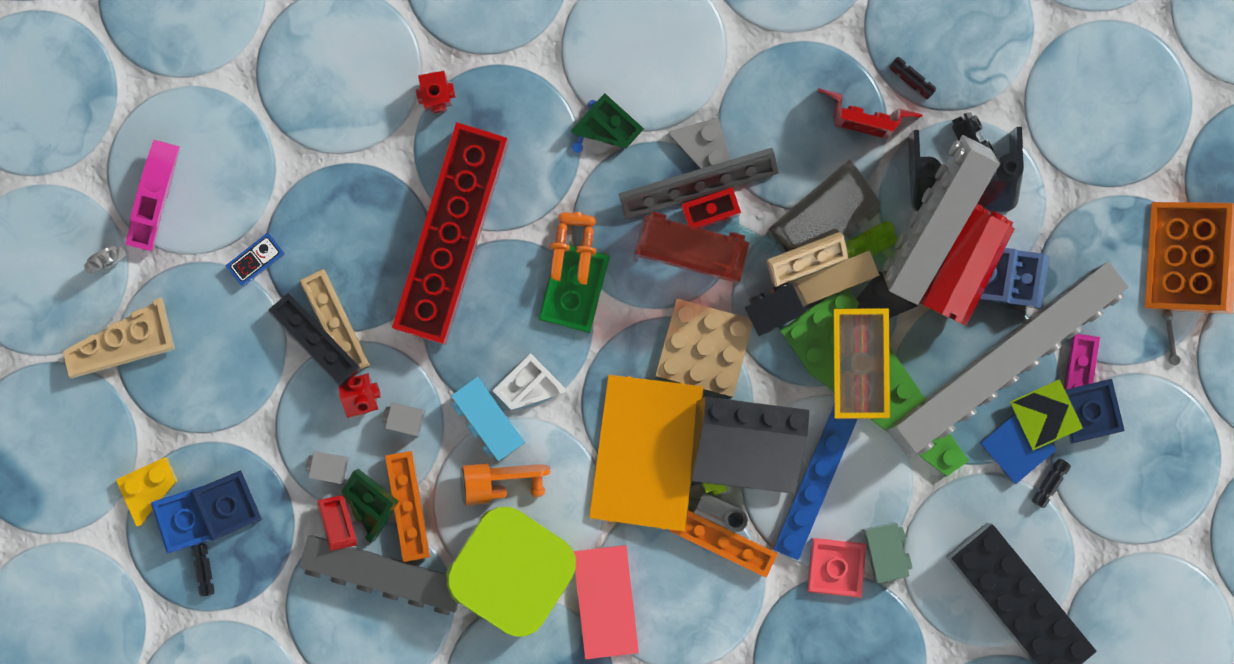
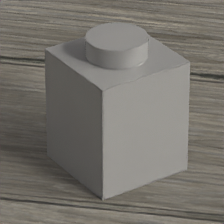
[382,402,426,436]
[306,451,349,484]

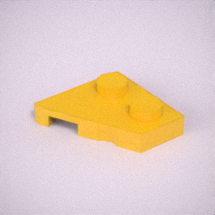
[116,457,178,527]

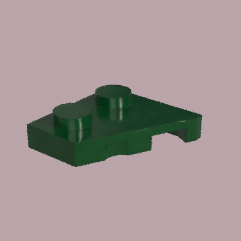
[570,93,644,149]

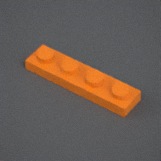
[385,451,431,562]
[669,510,778,578]

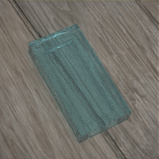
[724,220,777,256]

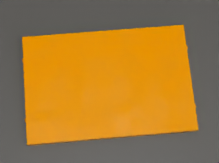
[589,375,704,531]

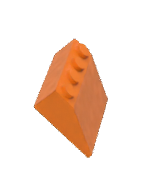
[1145,202,1234,314]

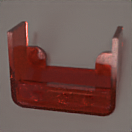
[633,211,749,288]

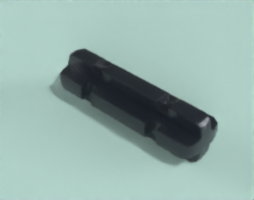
[889,57,936,99]
[1032,459,1071,508]
[191,543,215,597]

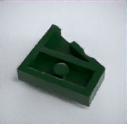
[341,469,399,543]

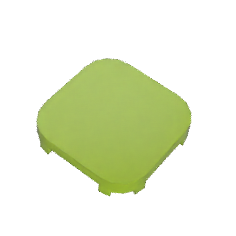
[445,507,576,637]

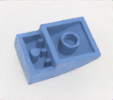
[980,248,1050,309]

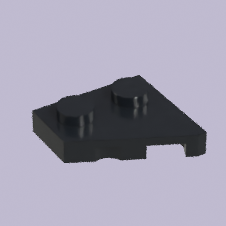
[856,271,919,319]

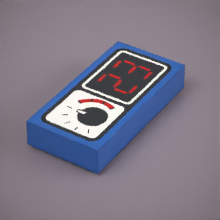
[225,232,285,287]

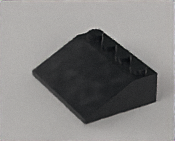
[690,397,809,494]

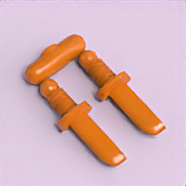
[549,212,596,284]

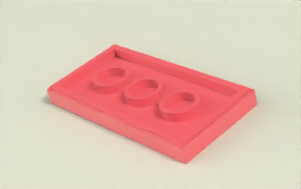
[573,545,639,659]

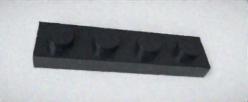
[268,293,361,388]

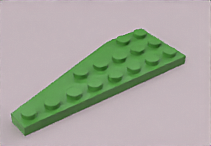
[779,288,969,476]

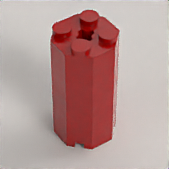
[919,204,1015,326]

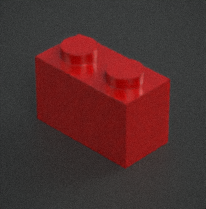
[681,187,741,233]

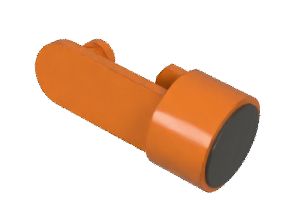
[460,463,551,506]

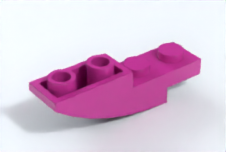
[125,139,180,252]

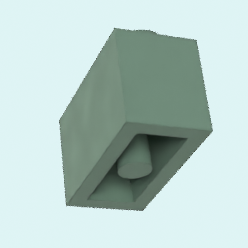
[863,522,912,583]

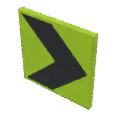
[1010,379,1083,450]

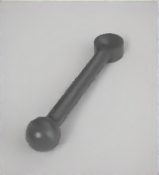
[1162,310,1181,365]

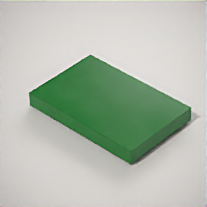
[538,245,610,333]

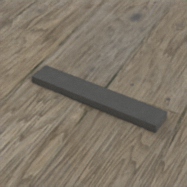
[618,148,779,219]

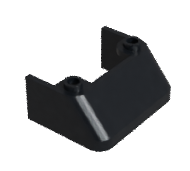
[908,126,1024,213]

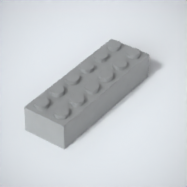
[882,135,1000,305]

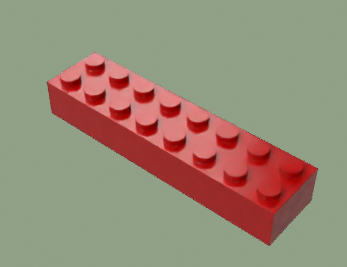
[392,122,509,345]

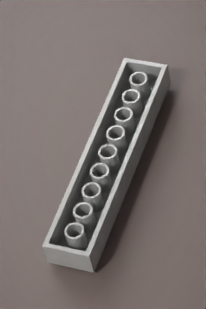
[886,261,1129,456]

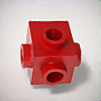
[416,70,456,114]
[338,373,381,418]

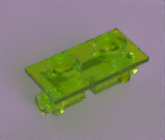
[845,220,898,259]

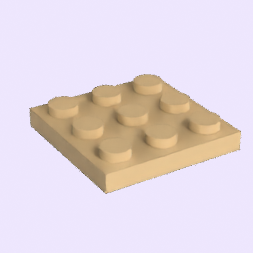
[655,299,753,397]

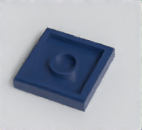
[1065,379,1125,444]
[190,470,262,541]

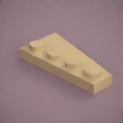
[63,297,175,378]

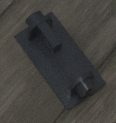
[952,112,994,153]

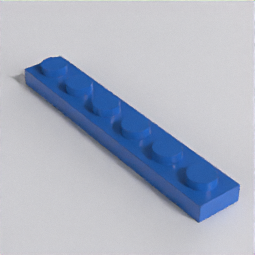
[773,403,858,560]

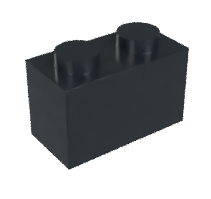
[744,282,811,336]

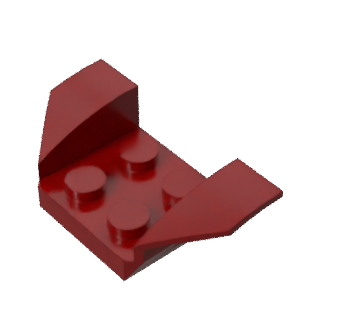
[817,88,923,139]

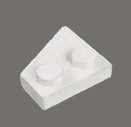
[493,353,567,410]

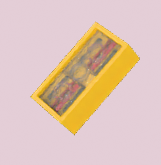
[834,308,890,419]

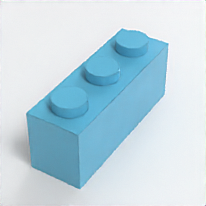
[451,377,526,462]

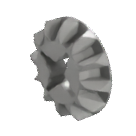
[84,246,126,274]

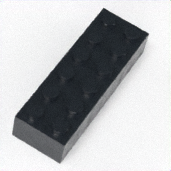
[946,523,1097,664]

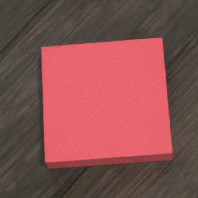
[807,538,867,598]

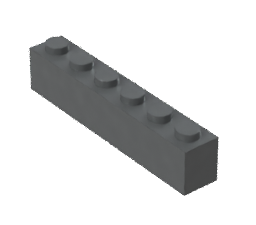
[299,535,459,615]

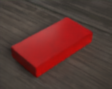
[317,495,357,551]

